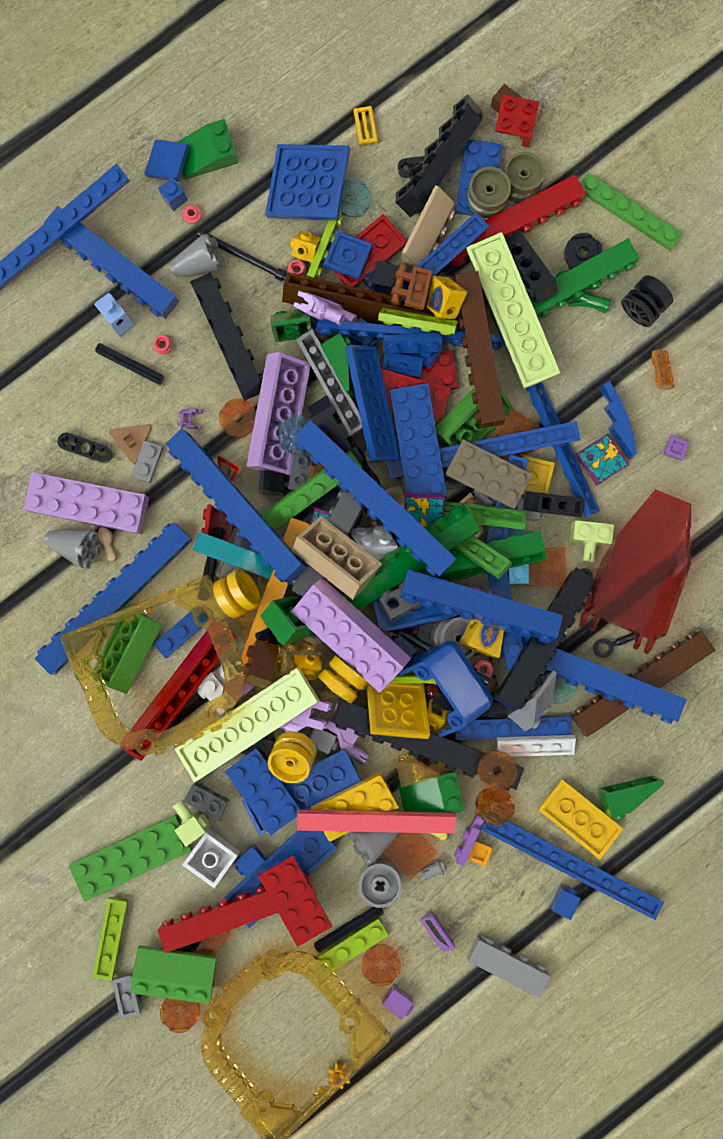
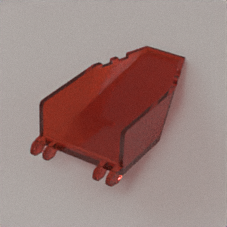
[579,489,691,654]

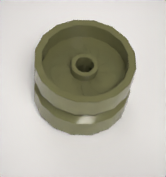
[503,152,546,203]
[467,166,511,218]

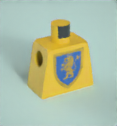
[427,276,467,319]
[459,619,504,658]

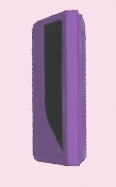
[420,911,455,952]

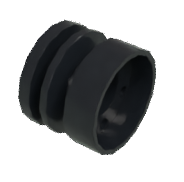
[621,275,673,327]

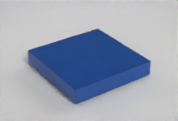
[144,139,190,182]
[323,230,373,281]

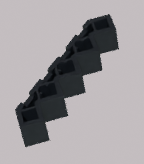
[395,94,482,218]
[190,272,263,401]
[308,395,382,524]

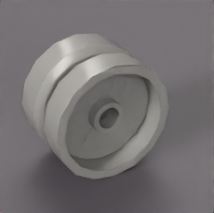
[431,617,476,659]
[358,858,402,908]

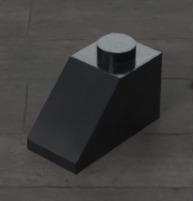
[259,470,289,496]

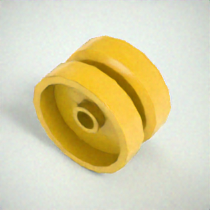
[213,568,261,619]
[318,655,368,704]
[267,731,317,783]

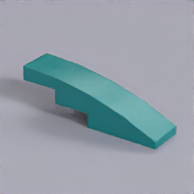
[192,532,273,579]

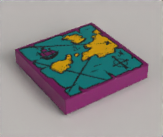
[576,433,629,486]
[404,493,445,529]

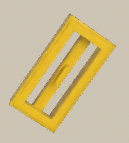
[353,106,378,147]

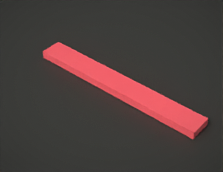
[296,809,457,834]

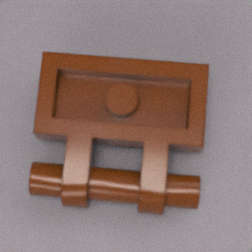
[391,264,432,310]

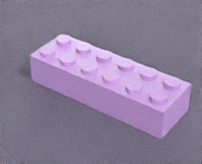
[246,352,311,475]
[23,472,149,535]
[291,577,411,693]

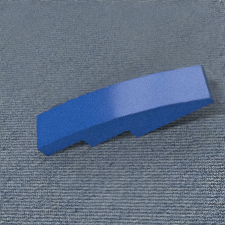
[599,381,637,459]

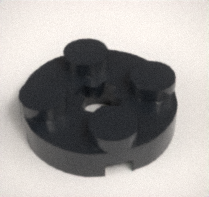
[564,233,603,270]

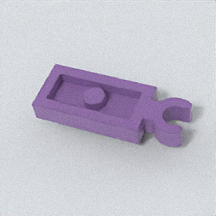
[454,812,485,867]

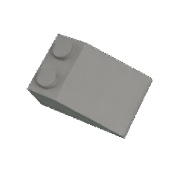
[508,671,557,731]

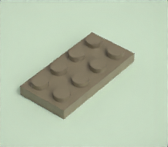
[445,440,532,509]

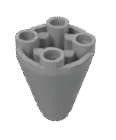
[169,234,225,277]
[44,530,102,569]
[347,832,400,866]

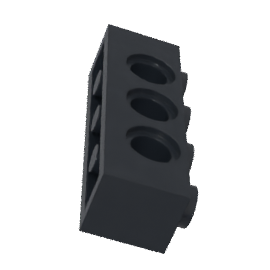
[505,230,558,304]

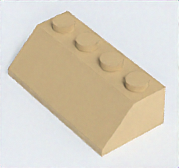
[401,185,456,268]
[292,516,382,599]

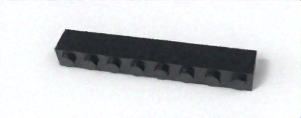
[493,567,596,712]

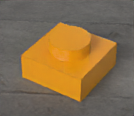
[468,840,493,867]

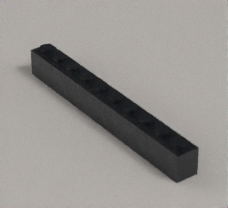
[332,698,524,791]

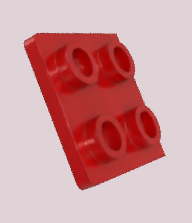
[495,95,539,148]
[201,504,233,542]

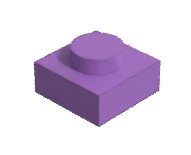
[663,436,689,461]

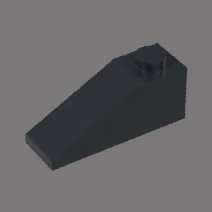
[523,491,584,518]

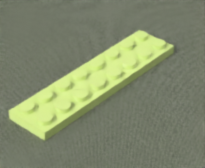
[466,232,560,389]
[175,667,320,783]

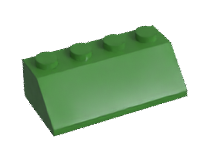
[435,386,514,447]
[91,606,162,694]
[131,945,217,1004]

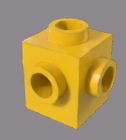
[290,231,321,262]
[290,651,322,680]
[427,699,447,734]

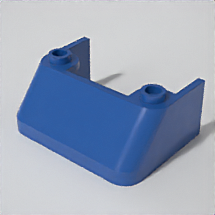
[397,641,493,737]

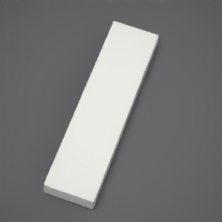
[497,735,576,757]

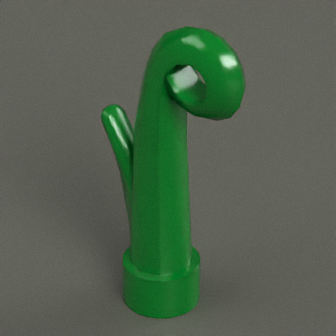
[555,270,611,314]

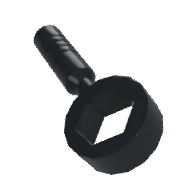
[593,631,640,658]

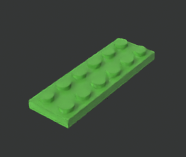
[69,815,192,902]

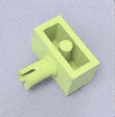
[569,520,614,562]
[172,799,210,847]

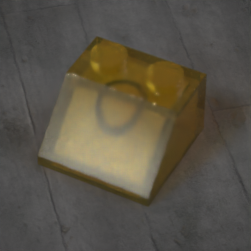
[394,753,440,787]

